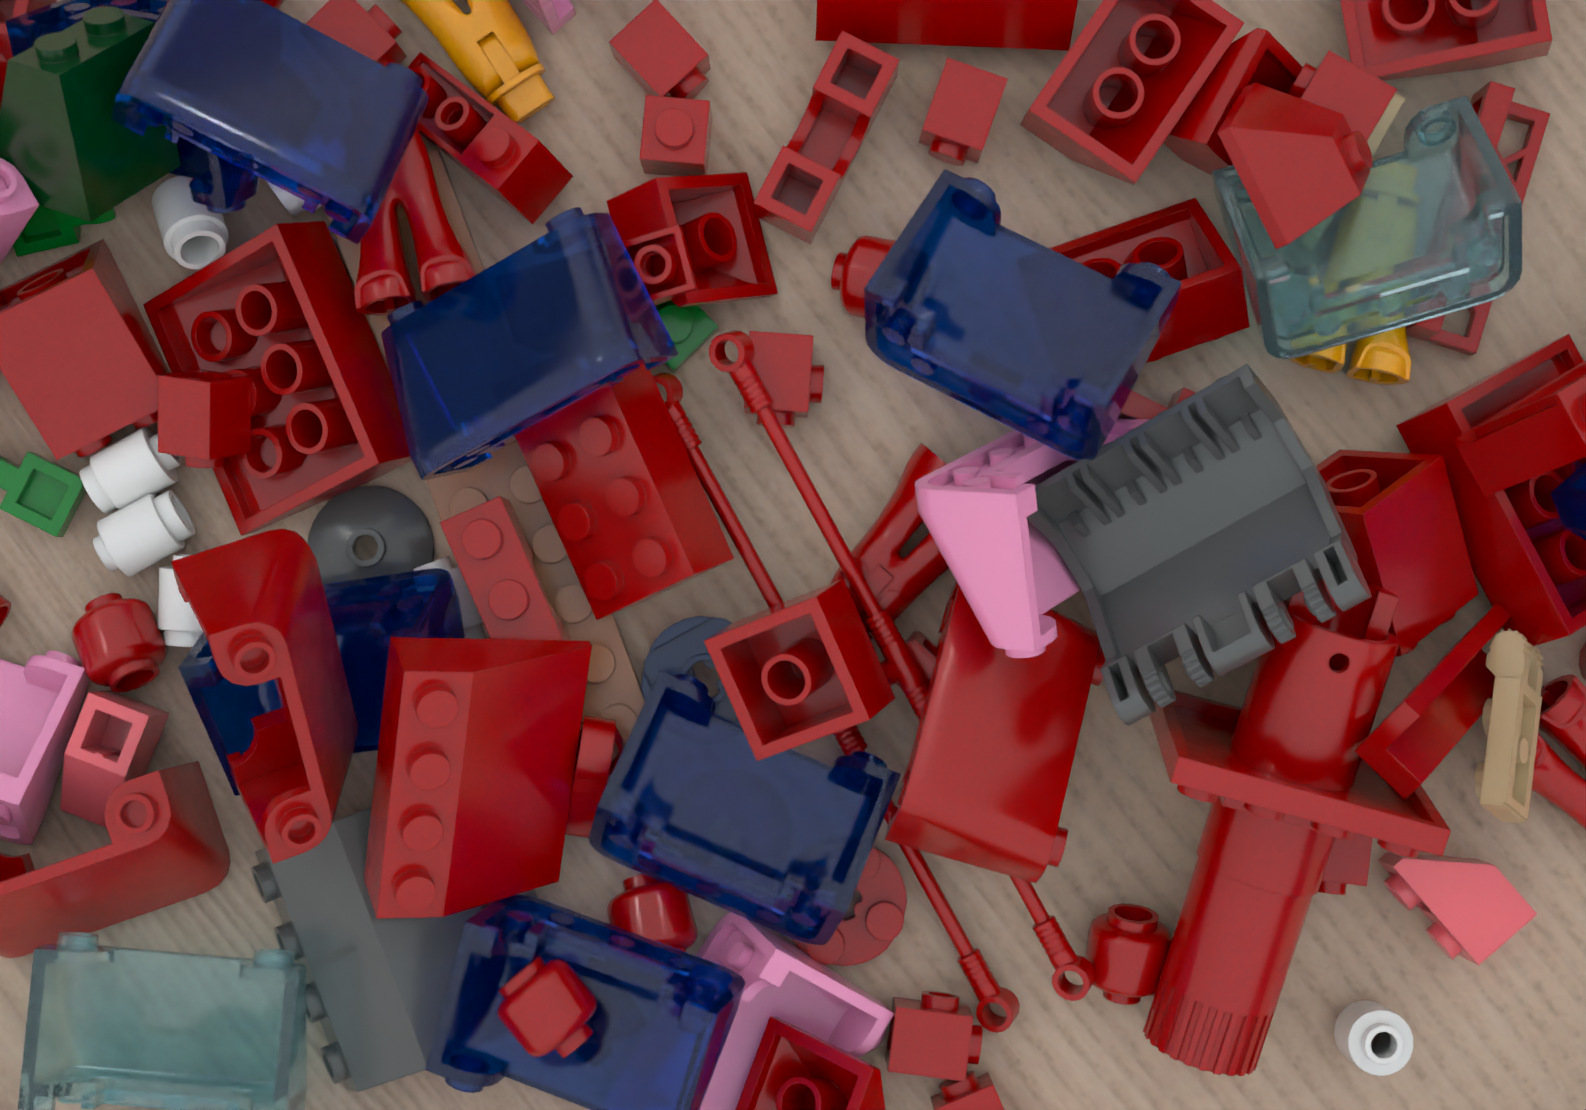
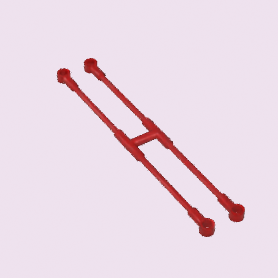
[653,330,1096,1033]

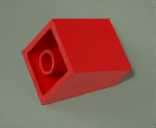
[0,239,170,460]
[1316,449,1479,657]

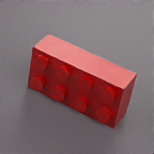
[492,323,734,620]

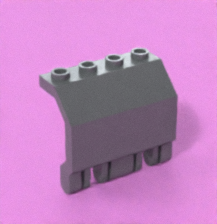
[1027,364,1372,726]
[251,807,562,1092]

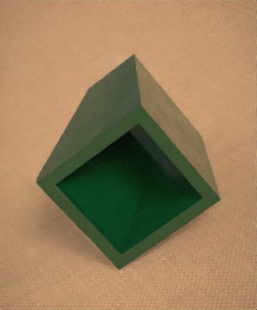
[0,7,181,222]

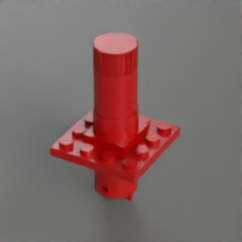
[1143,580,1451,1076]

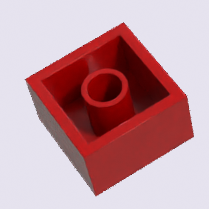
[704,579,895,761]

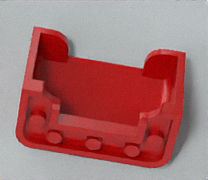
[170,529,358,864]
[885,581,1106,883]
[0,761,231,958]

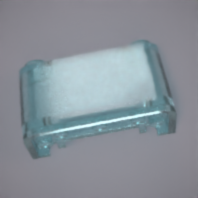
[1212,95,1522,359]
[18,932,307,1110]

